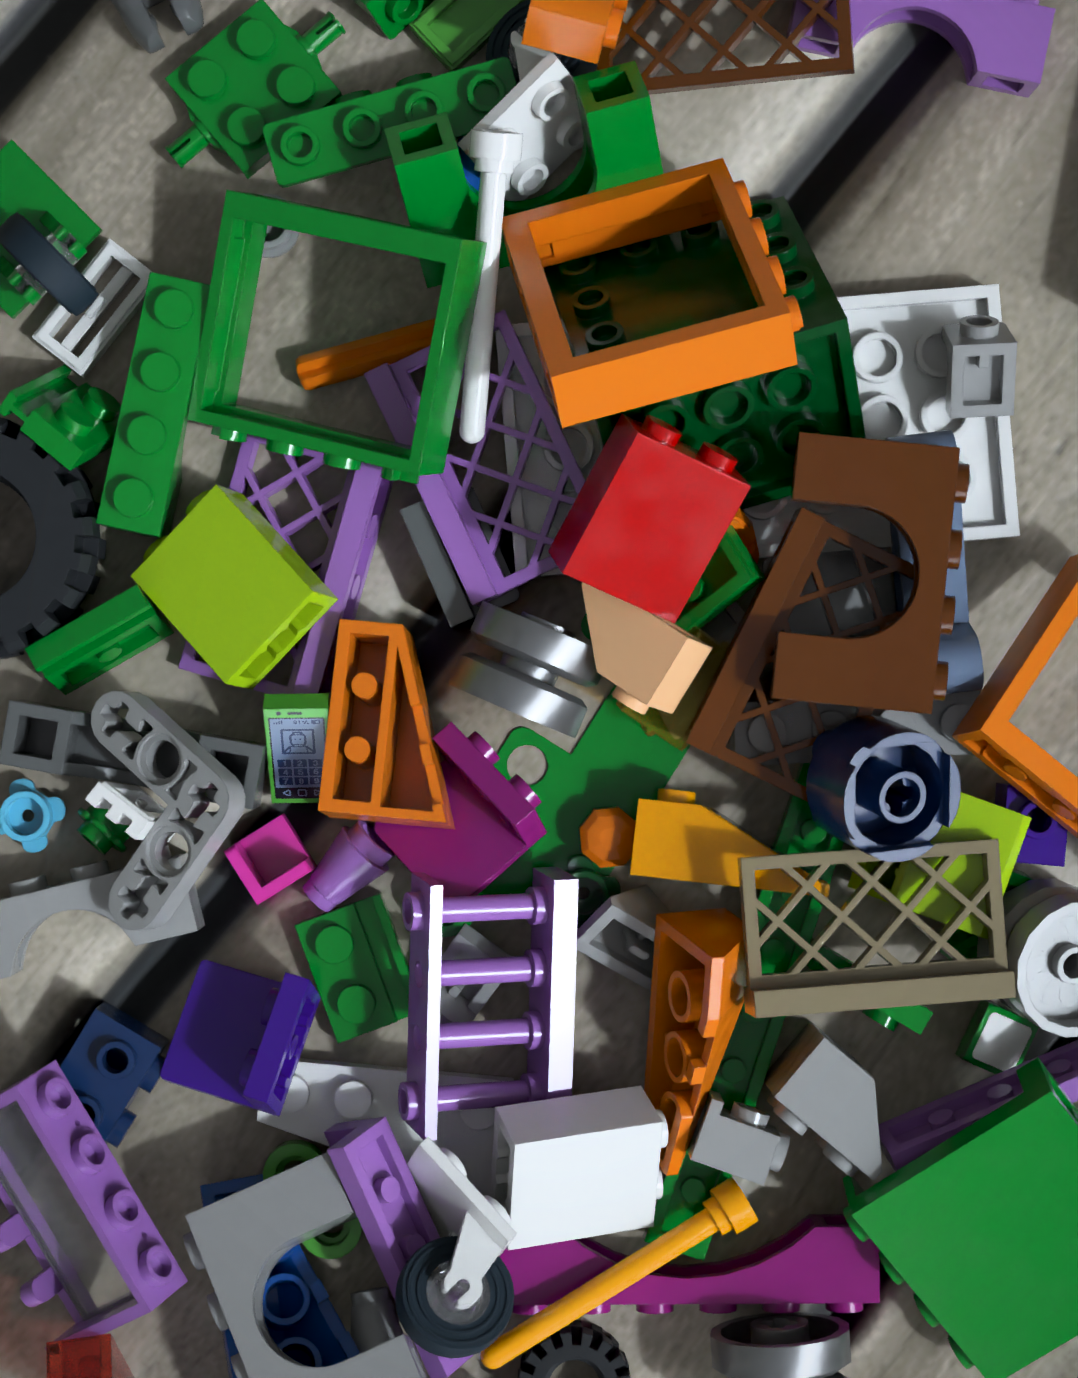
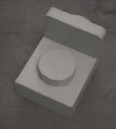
[942,315,1017,418]

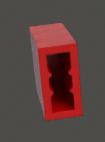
[548,414,751,624]

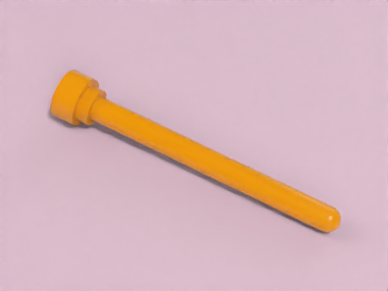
[480,1177,758,1369]

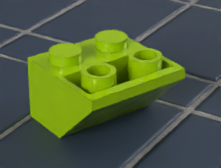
[847,792,1032,939]

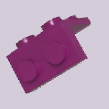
[374,722,547,897]

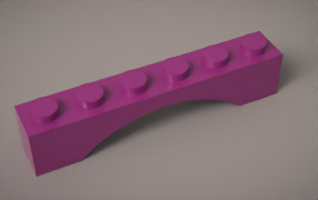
[500,1214,880,1315]

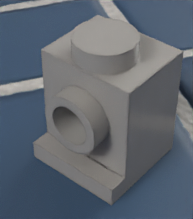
[687,1090,790,1186]

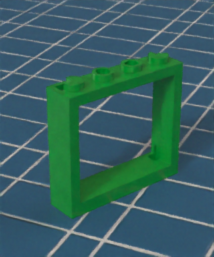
[187,190,487,484]

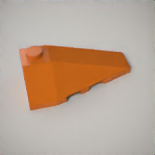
[644,908,747,1176]

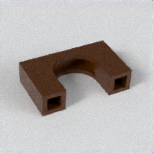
[770,432,970,714]

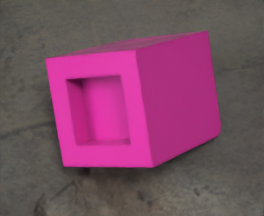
[224,813,317,905]

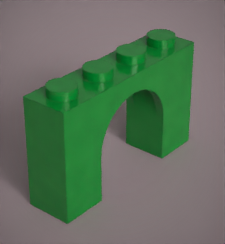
[384,60,663,288]

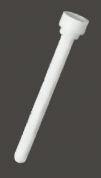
[459,129,523,444]

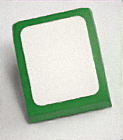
[955,1000,1039,1074]

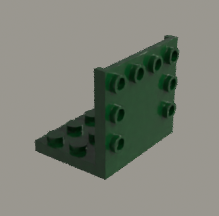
[544,196,866,510]

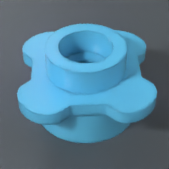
[0,778,66,853]

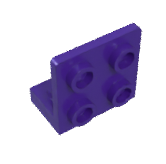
[160,960,321,1117]

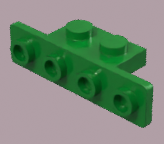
[262,57,517,188]

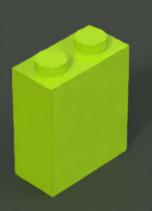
[131,484,338,690]

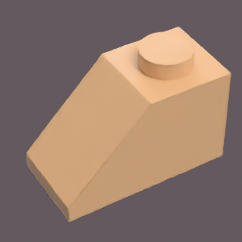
[581,582,712,715]

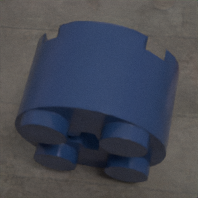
[806,716,961,862]

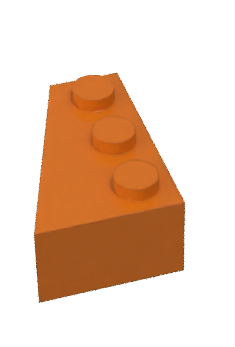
[318,619,455,830]

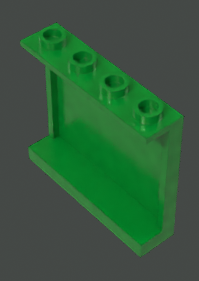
[842,1057,1078,1378]

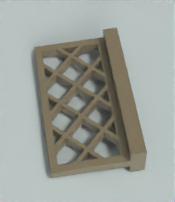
[738,839,1016,1018]

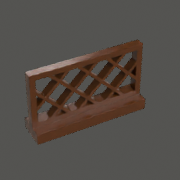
[597,0,855,95]
[682,507,914,802]

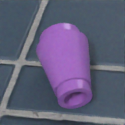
[303,820,395,912]

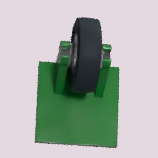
[0,139,102,319]

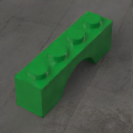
[96,272,210,539]

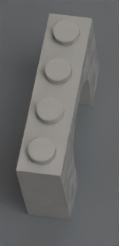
[183,1152,427,1378]

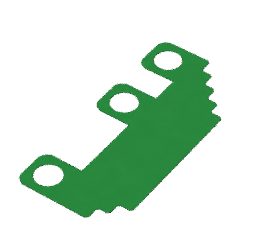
[478,614,691,895]

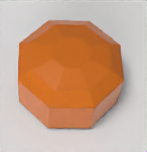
[579,806,636,868]

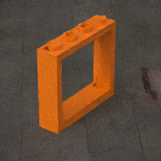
[502,158,804,428]
[952,554,1078,838]

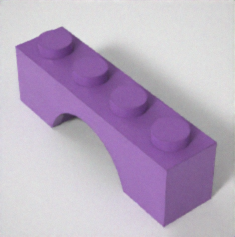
[786,0,1055,98]

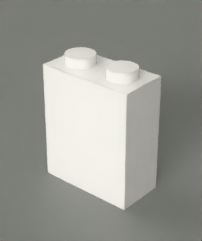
[490,1085,668,1251]

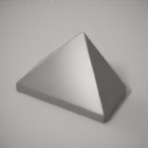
[577,884,671,991]

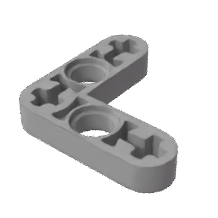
[91,691,246,931]

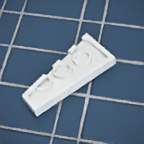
[257,1058,513,1196]

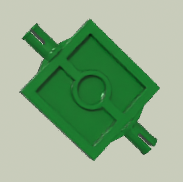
[164,0,346,179]

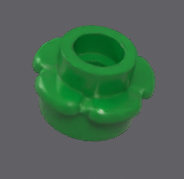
[77,805,131,855]

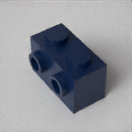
[60,1001,170,1148]

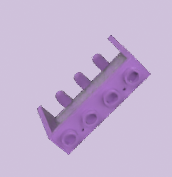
[0,1060,188,1359]

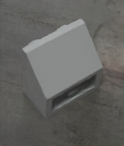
[764,1021,882,1181]

